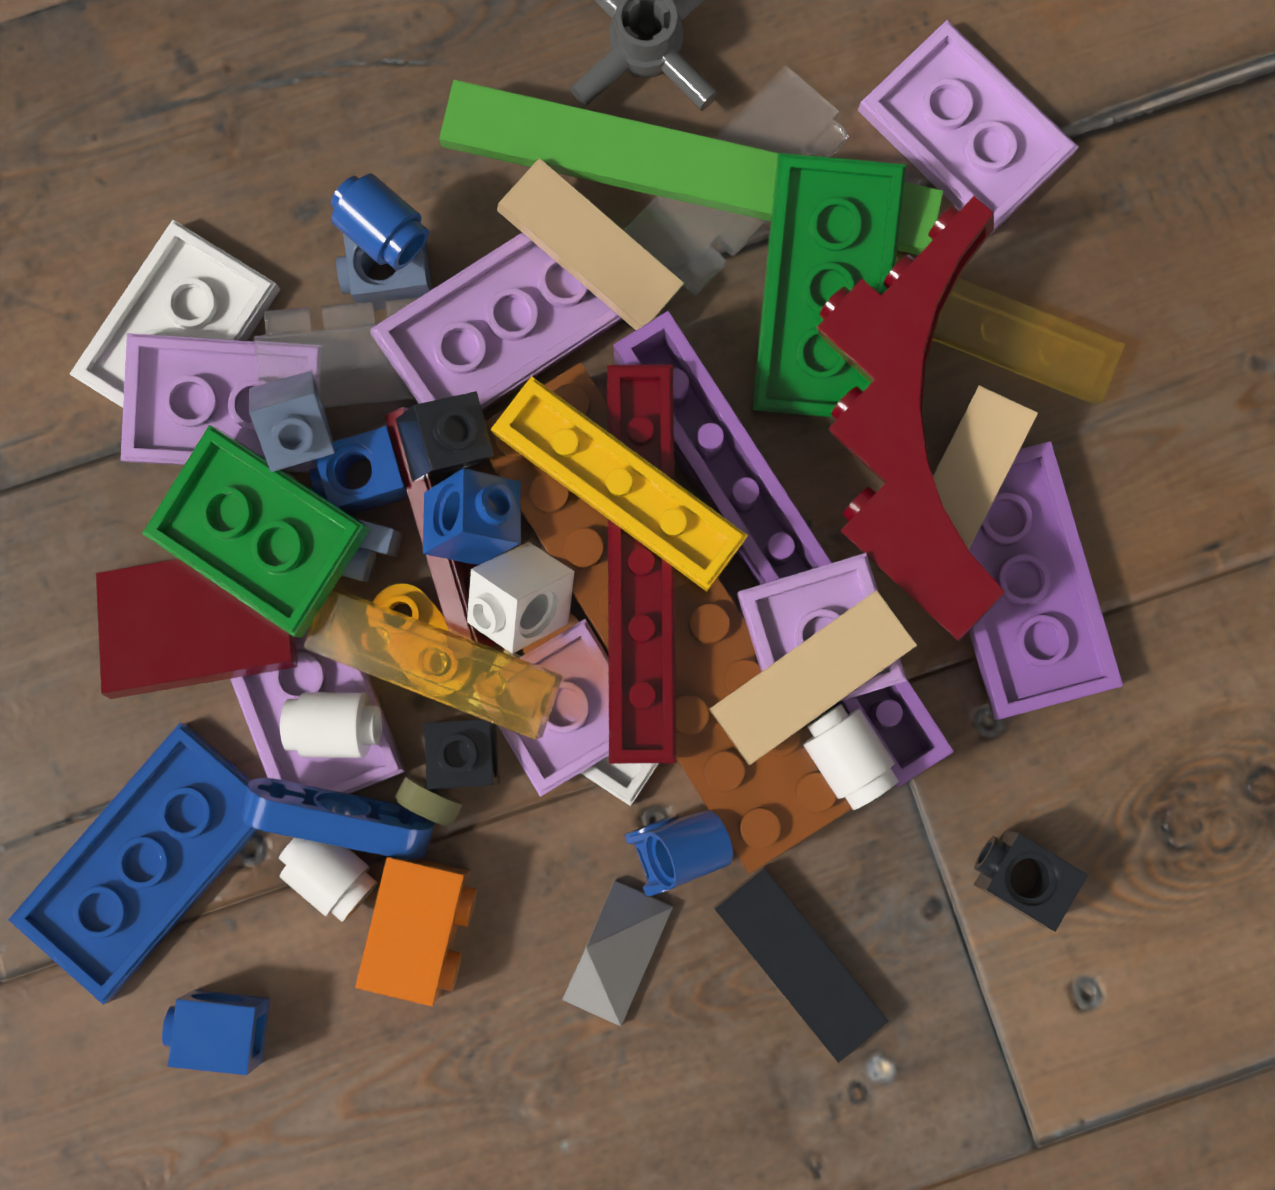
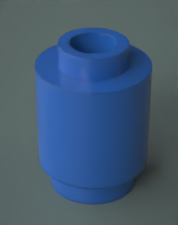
[331,174,429,270]

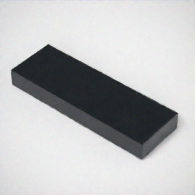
[714,867,889,1063]

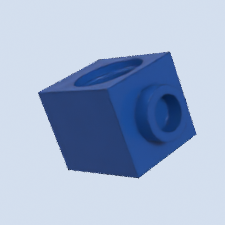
[310,426,409,515]
[423,468,521,565]
[162,990,270,1075]

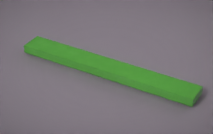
[439,80,943,255]

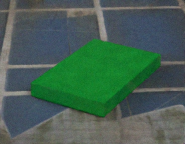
[142,425,371,638]

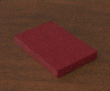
[96,559,298,699]

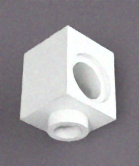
[467,542,575,654]

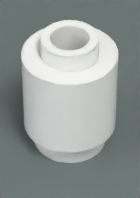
[280,692,382,758]
[803,704,899,810]
[279,837,378,923]

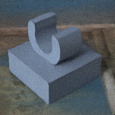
[342,520,404,582]

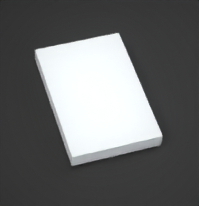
[70,220,281,408]

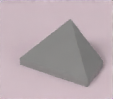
[562,880,673,1026]

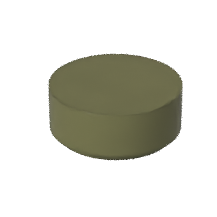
[395,776,463,826]

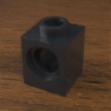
[395,391,494,482]
[424,719,500,789]
[974,830,1088,932]

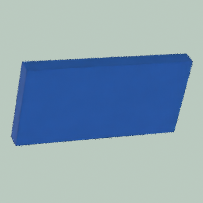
[8,723,258,1005]

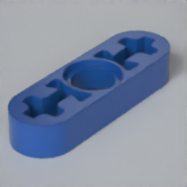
[240,778,435,860]

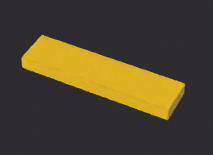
[491,376,748,592]

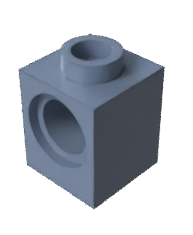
[336,234,433,312]
[249,370,335,472]

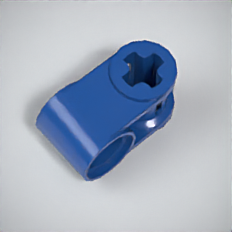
[624,810,733,896]

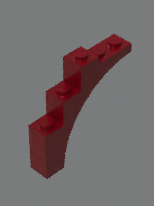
[816,196,1005,641]

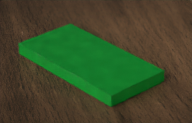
[752,153,906,417]

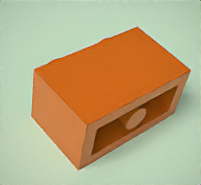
[355,856,477,1006]

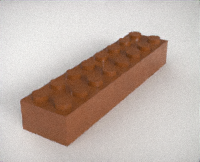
[485,362,852,874]

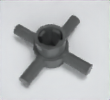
[570,0,718,111]

